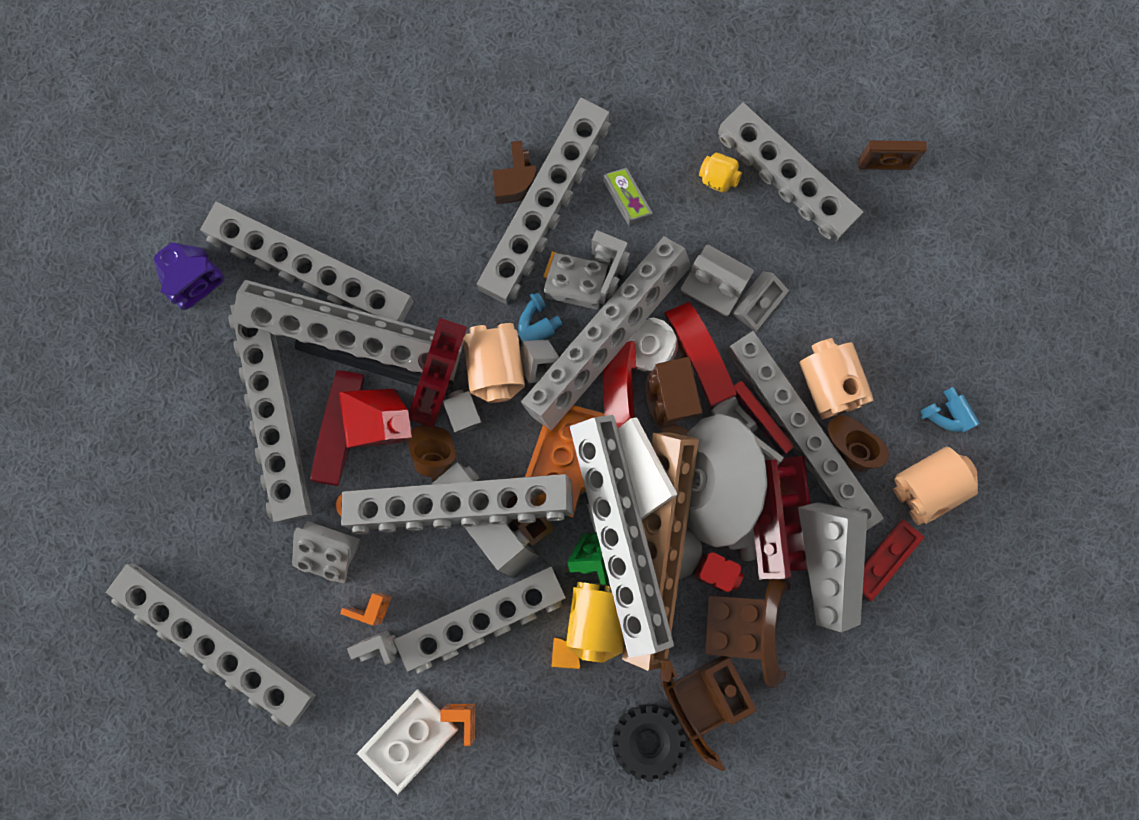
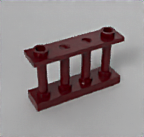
[753,456,810,579]

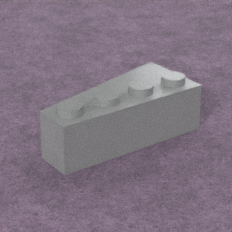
[432,462,539,578]
[798,502,867,633]

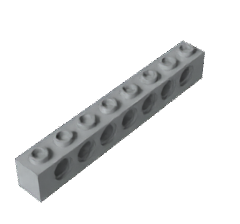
[477,97,611,305]
[200,202,414,322]
[521,236,691,431]
[233,280,463,381]
[228,304,312,523]
[726,331,884,531]
[570,415,674,657]
[341,474,573,534]
[105,564,316,727]

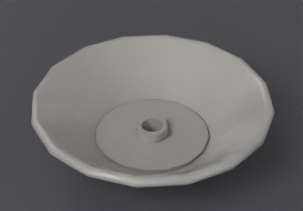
[686,414,767,547]

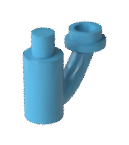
[518,293,563,342]
[920,387,980,433]

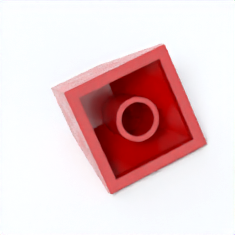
[339,389,412,448]

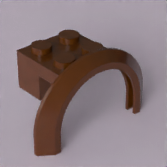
[645,341,702,436]
[705,578,791,688]
[660,656,757,771]

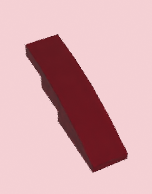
[409,318,467,427]
[310,370,364,486]

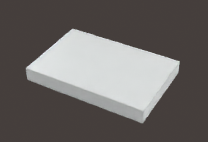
[618,418,678,520]
[357,689,459,794]

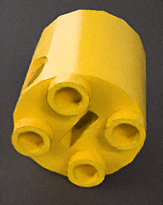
[566,582,624,663]

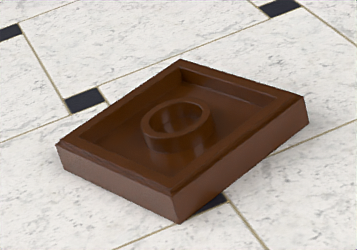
[858,140,927,170]

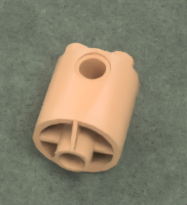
[463,323,525,403]
[799,338,874,420]
[893,447,978,526]

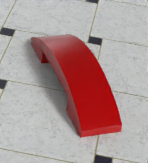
[664,302,736,407]
[603,341,637,429]

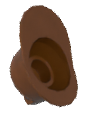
[828,415,889,472]
[408,425,456,482]

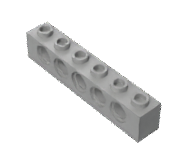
[718,102,863,242]
[394,567,566,674]

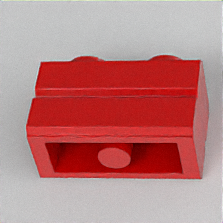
[694,552,744,592]

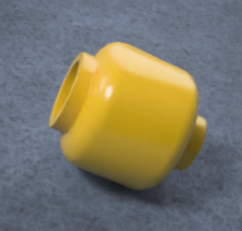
[699,153,742,193]

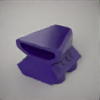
[154,243,225,310]

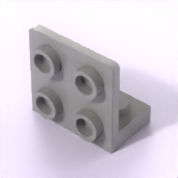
[592,230,630,305]

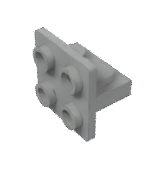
[681,245,754,317]
[544,253,608,310]
[292,521,360,584]

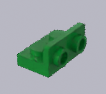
[567,533,609,585]

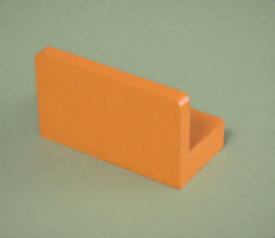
[340,593,392,625]
[440,704,475,746]

